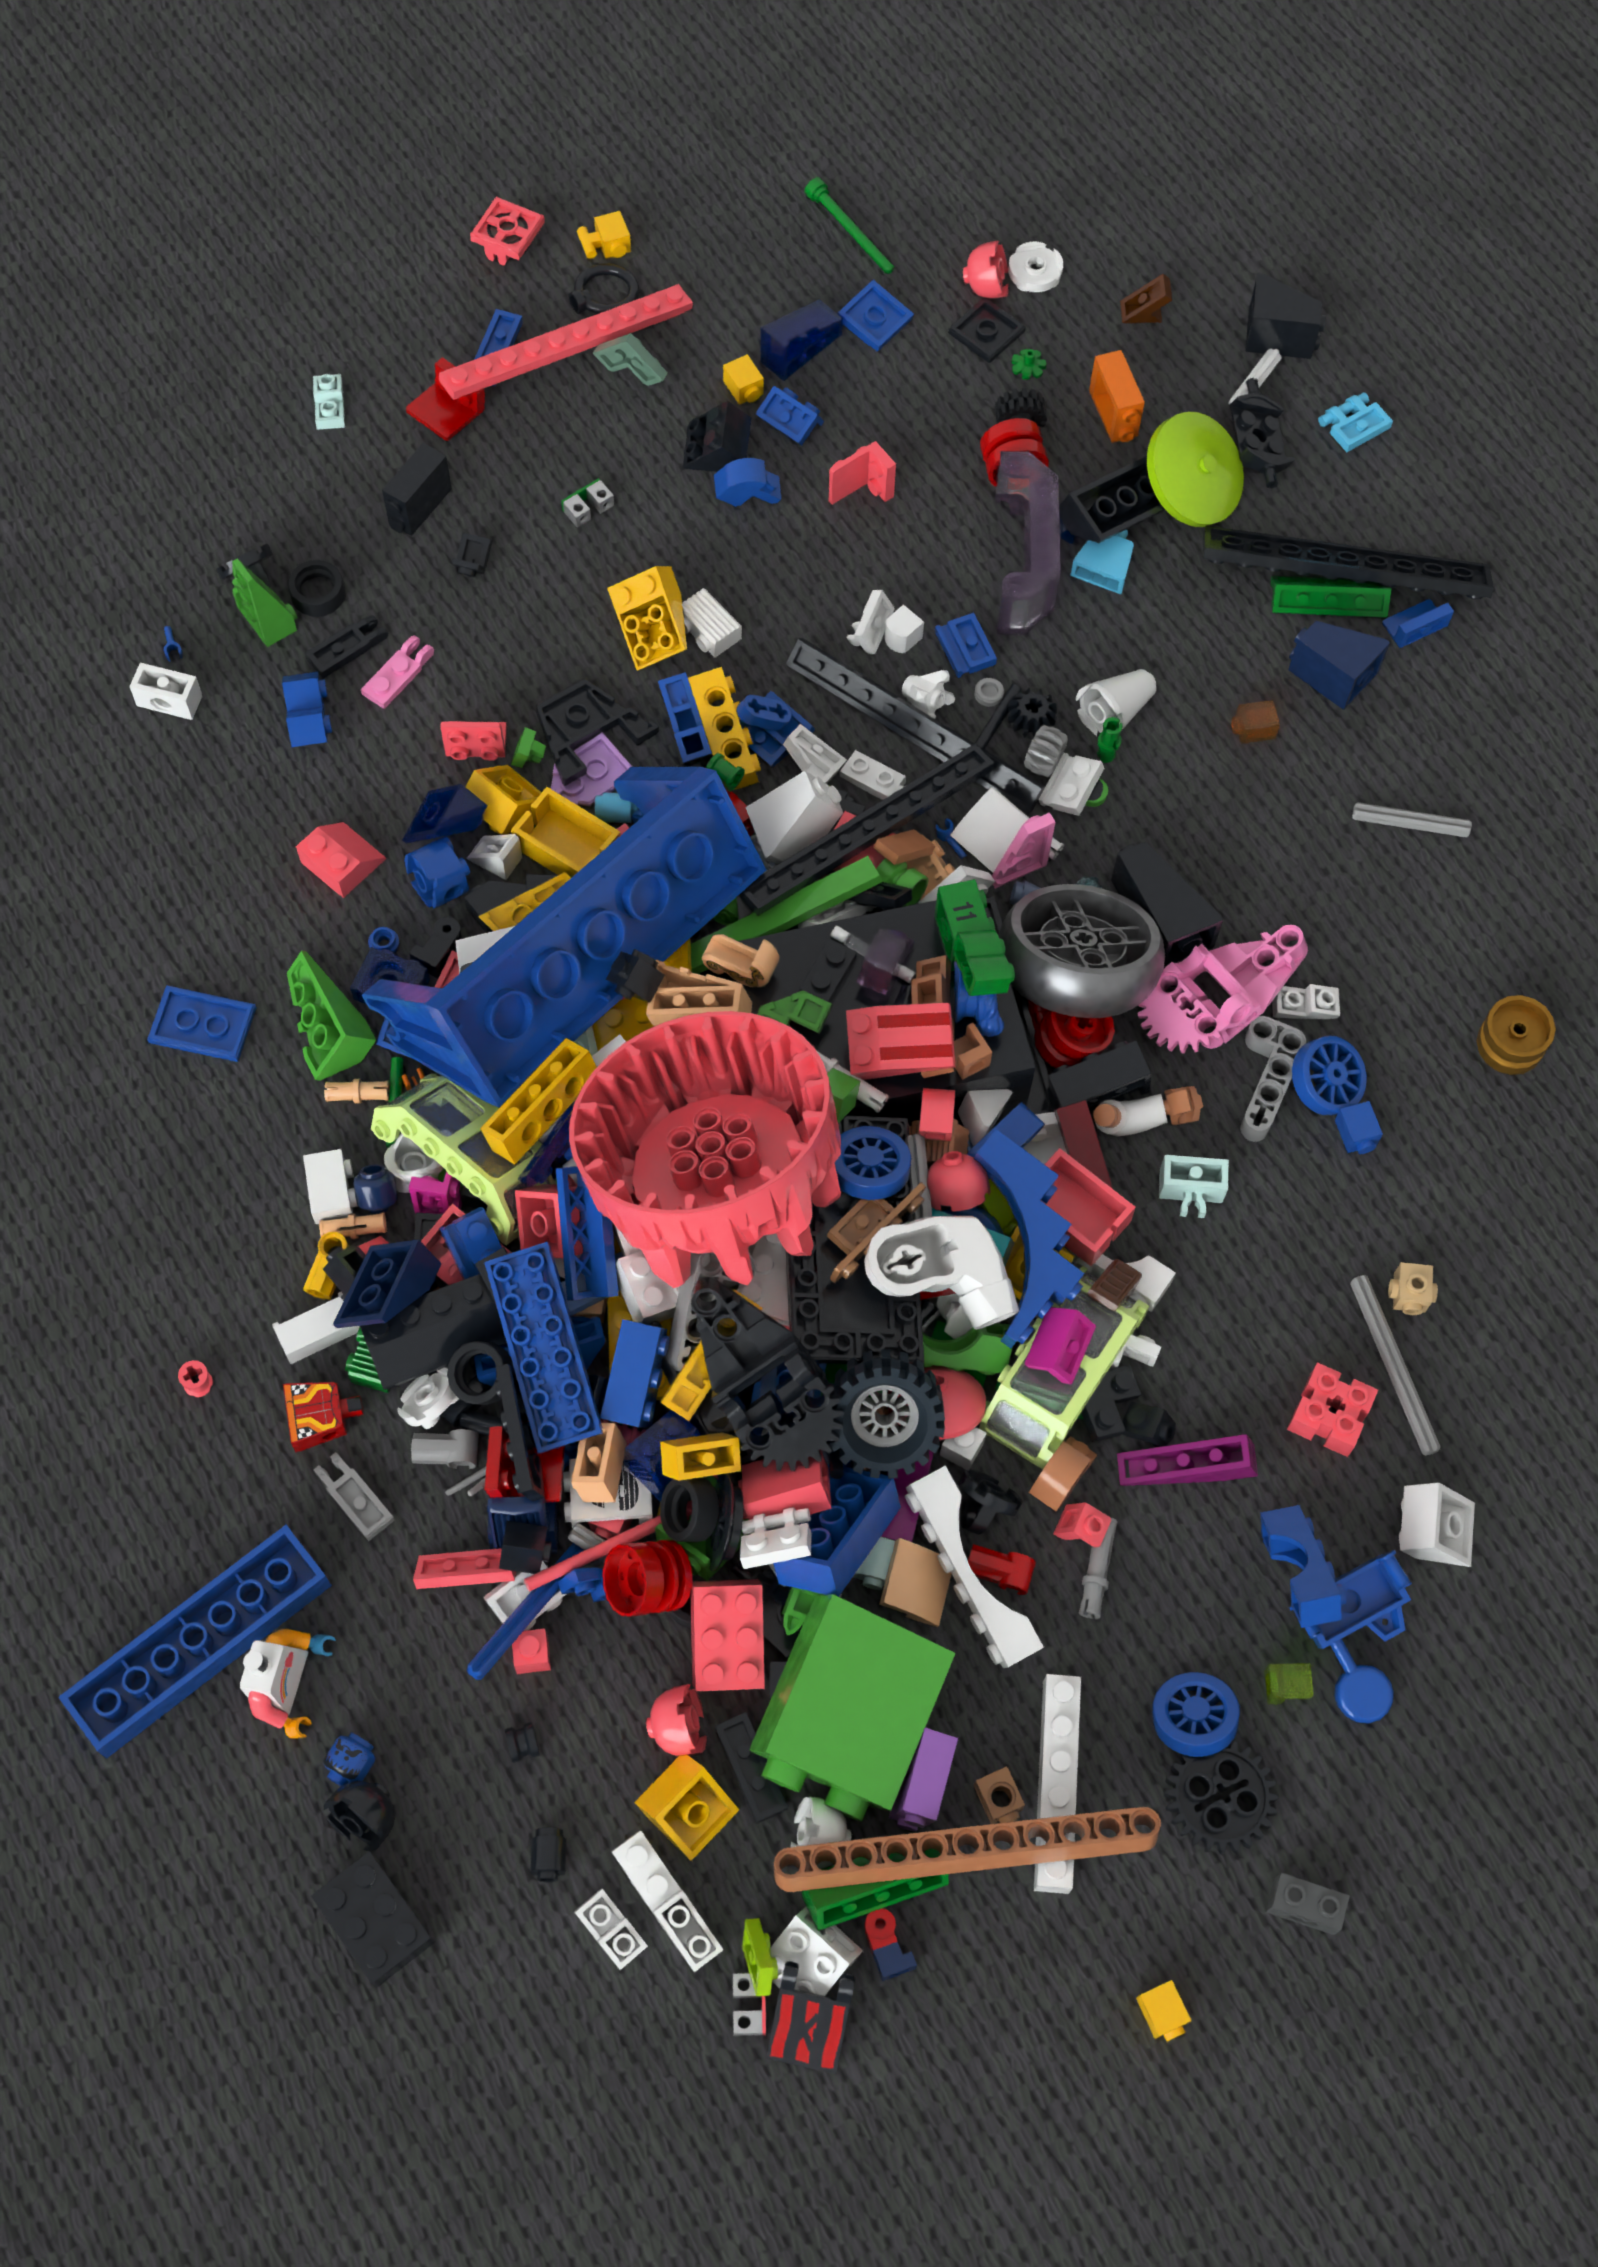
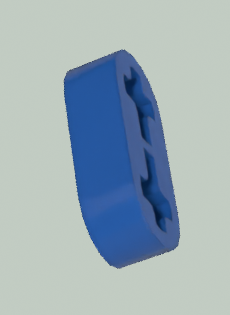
[737,695,791,730]

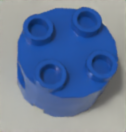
[404,836,470,909]

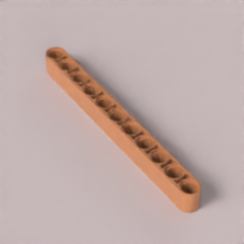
[774,1807,1161,1892]

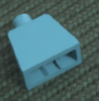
[1071,530,1134,595]

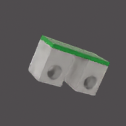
[561,478,614,528]

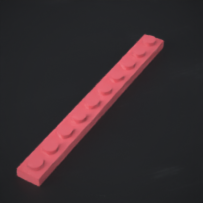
[439,284,693,400]

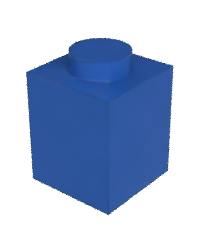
[1335,1101,1383,1154]

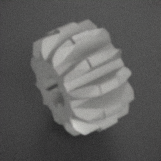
[1024,725,1068,777]

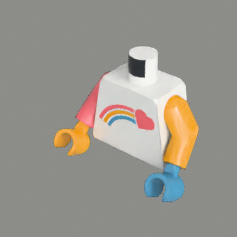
[240,1629,336,1739]

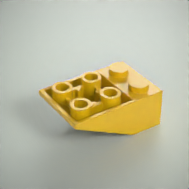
[607,566,687,671]

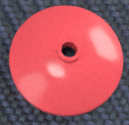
[888,1365,986,1440]

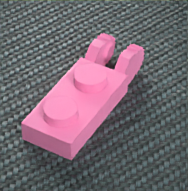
[361,635,435,709]

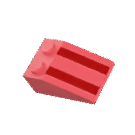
[846,1003,955,1080]

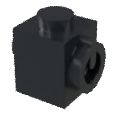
[606,949,665,1003]

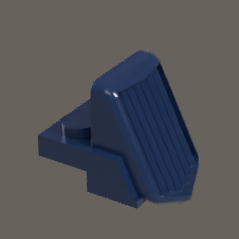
[487,1497,559,1563]

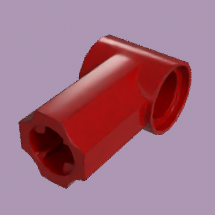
[968,1544,1036,1595]

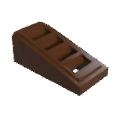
[1087,1259,1142,1311]

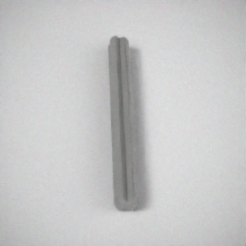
[1350,1275,1440,1456]

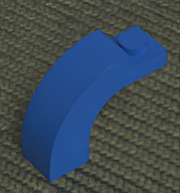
[658,672,712,763]

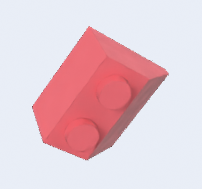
[296,822,386,898]

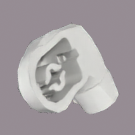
[864,1216,1019,1330]

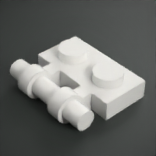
[740,1507,811,1569]

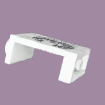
[563,1454,653,1528]

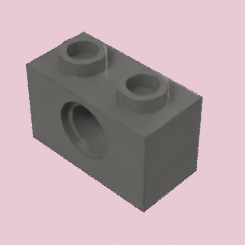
[1266,1872,1350,1935]

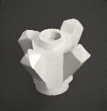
[902,670,955,719]

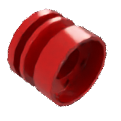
[603,1540,693,1617]

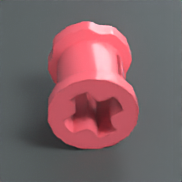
[178,1360,213,1398]

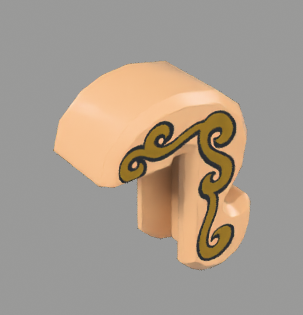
[702,934,780,987]

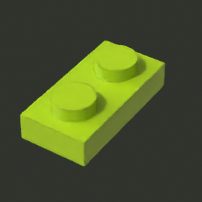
[742,1918,778,1997]

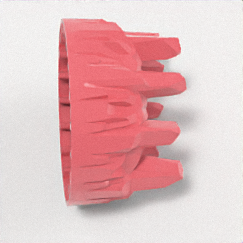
[569,1011,841,1288]

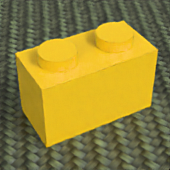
[660,1432,741,1481]

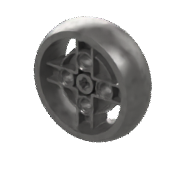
[998,884,1165,1018]

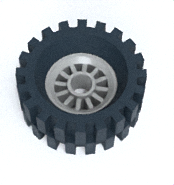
[830,1349,945,1479]

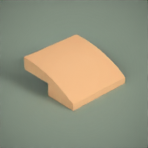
[879,1538,952,1627]

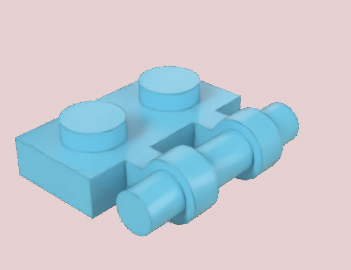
[1318,393,1393,452]

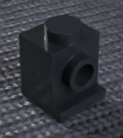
[323,1243,366,1301]

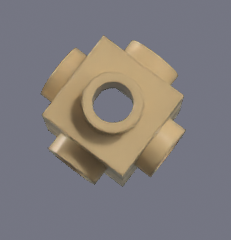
[1388,1262,1438,1315]

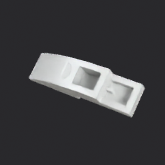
[611,1830,723,1972]

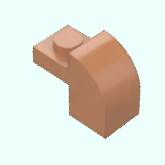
[1029,1436,1097,1511]

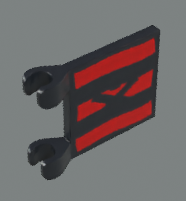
[766,1961,855,2074]

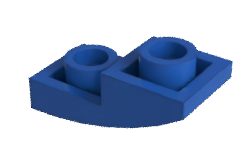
[558,1568,609,1604]

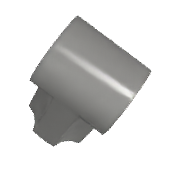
[411,1429,479,1469]

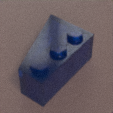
[760,299,843,381]

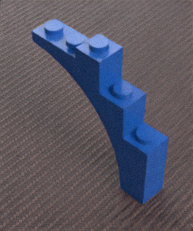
[974,1129,1085,1349]

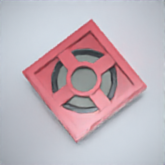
[470,197,545,266]

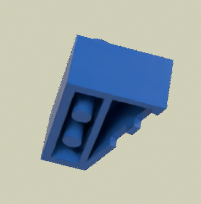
[600,1319,670,1427]

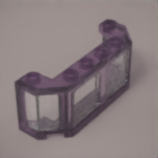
[995,451,1061,635]

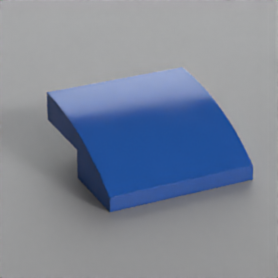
[729,691,815,767]

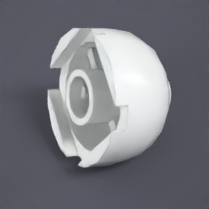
[791,1797,851,1869]

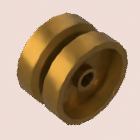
[1476,995,1556,1075]

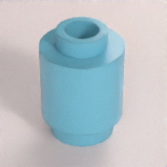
[595,792,638,823]

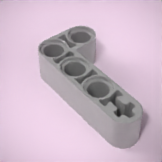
[1240,1016,1306,1142]
[666,1252,756,1372]

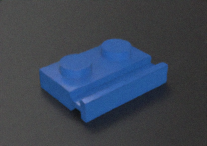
[935,613,997,678]
[439,1207,502,1280]

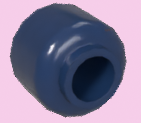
[354,1164,398,1214]

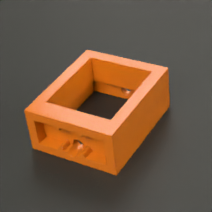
[1089,350,1145,443]

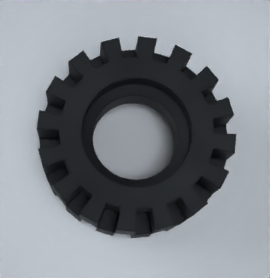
[995,388,1047,431]

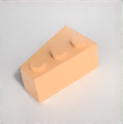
[646,960,753,1027]

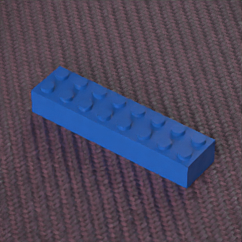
[58,1525,332,1759]

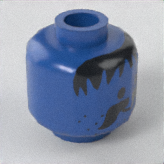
[323,1733,376,1786]

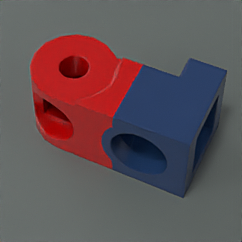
[864,1908,917,1982]

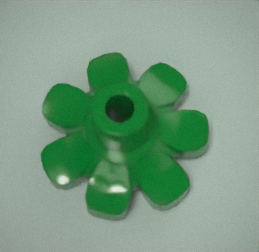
[1011,349,1046,380]

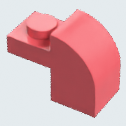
[919,1088,955,1141]

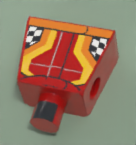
[283,1382,364,1452]

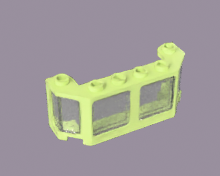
[371,1073,557,1245]
[979,1266,1149,1469]

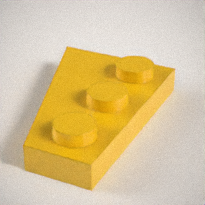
[478,872,571,931]

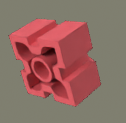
[1287,1362,1378,1457]

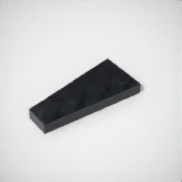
[495,1364,545,1502]

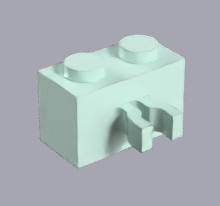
[1159,1155,1229,1218]

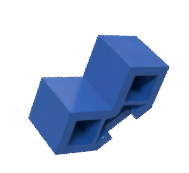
[282,672,332,747]

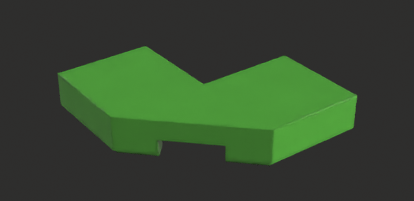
[757,990,833,1034]

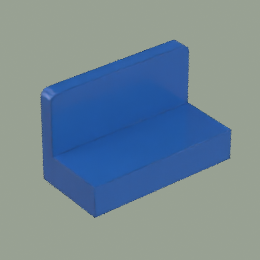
[1382,599,1454,648]

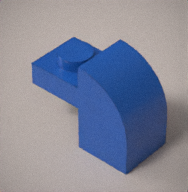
[714,458,781,506]

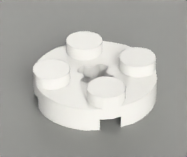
[1008,242,1063,292]
[398,1368,459,1429]

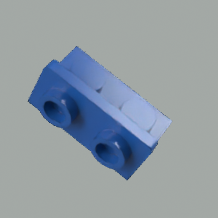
[755,386,824,446]

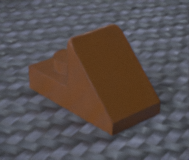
[1120,274,1172,323]

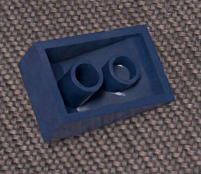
[333,1239,441,1328]

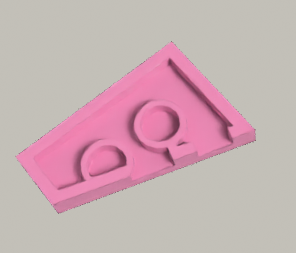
[992,813,1056,889]

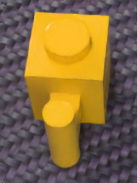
[577,211,631,259]

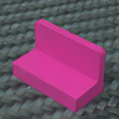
[1024,1307,1096,1384]

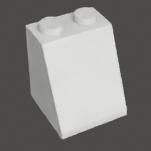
[745,771,843,865]

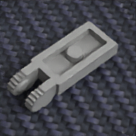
[313,1452,395,1542]

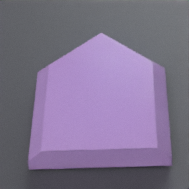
[551,732,632,806]

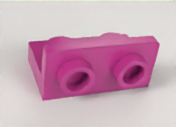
[408,1171,462,1214]

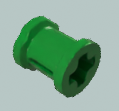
[706,753,745,792]

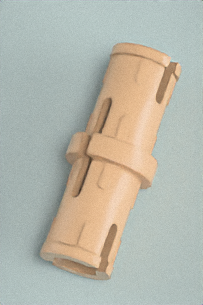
[324,1079,390,1104]
[319,1212,387,1239]

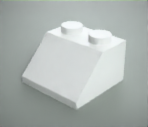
[1399,1483,1475,1567]

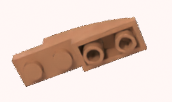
[911,955,955,1078]

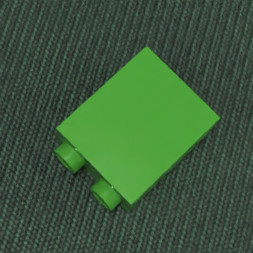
[749,1594,956,1822]

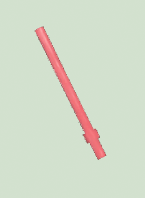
[524,1500,692,1592]

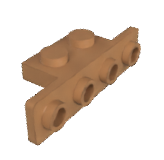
[827,1182,926,1284]

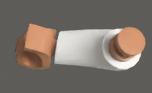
[1093,1086,1203,1137]

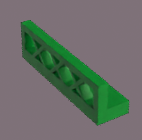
[1271,576,1391,617]

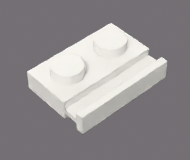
[1039,753,1104,816]

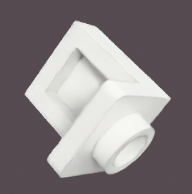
[1110,1335,1161,1369]

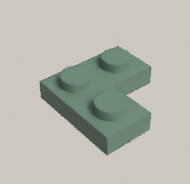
[593,333,668,386]

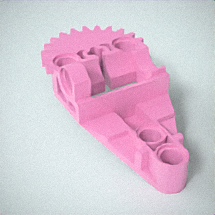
[1137,925,1308,1053]

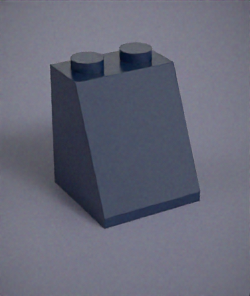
[1288,621,1390,710]

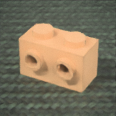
[571,1423,627,1502]

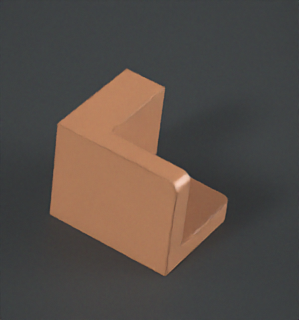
[954,1023,993,1080]

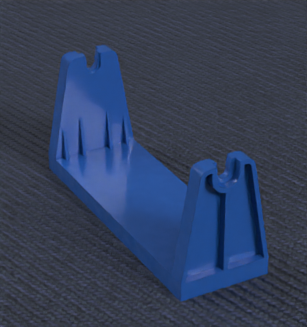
[362,767,766,1108]

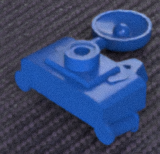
[1289,1550,1412,1724]

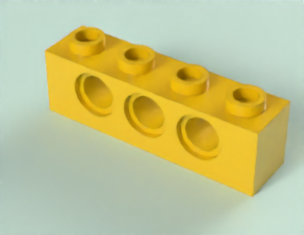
[688,667,761,790]
[480,1038,597,1165]

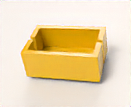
[511,787,621,878]

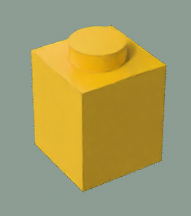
[723,354,764,405]
[1136,1980,1191,2042]

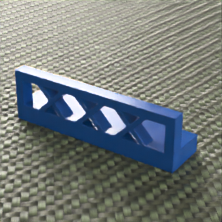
[556,1166,619,1301]

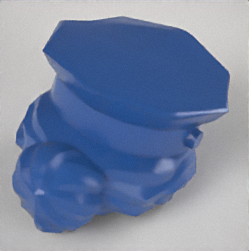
[954,961,1004,1037]

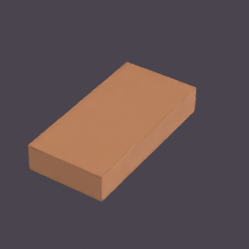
[874,829,935,865]

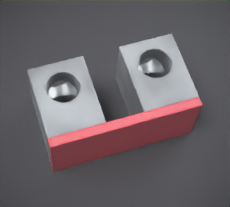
[733,1973,766,2036]

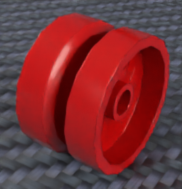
[980,418,1049,489]
[1034,1010,1115,1068]

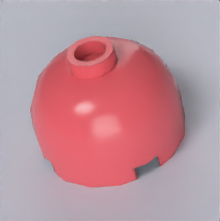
[963,240,1008,299]
[927,1151,991,1212]
[646,1684,707,1756]

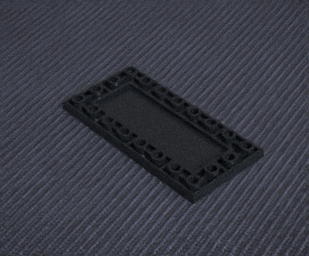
[786,1116,924,1364]

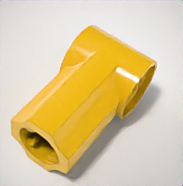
[303,1232,349,1300]

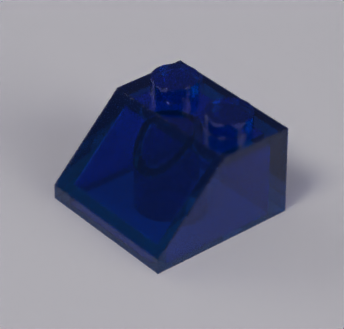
[402,784,488,844]
[624,1410,709,1502]

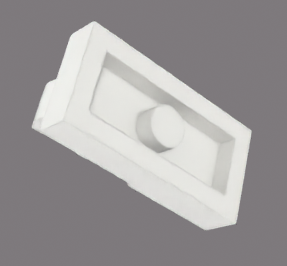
[846,590,895,654]

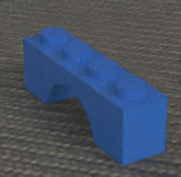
[1260,1505,1346,1628]

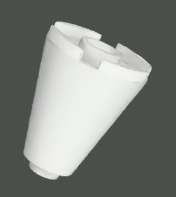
[1076,669,1156,736]

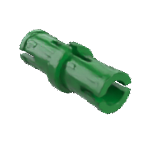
[1097,717,1123,763]

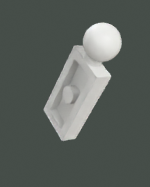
[840,750,907,800]

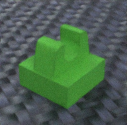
[510,727,546,768]

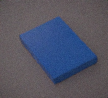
[147,985,257,1062]

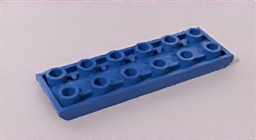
[484,1242,603,1454]

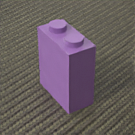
[889,1728,958,1832]

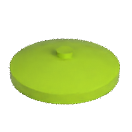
[1147,412,1244,527]

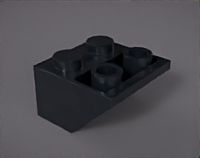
[683,401,752,472]

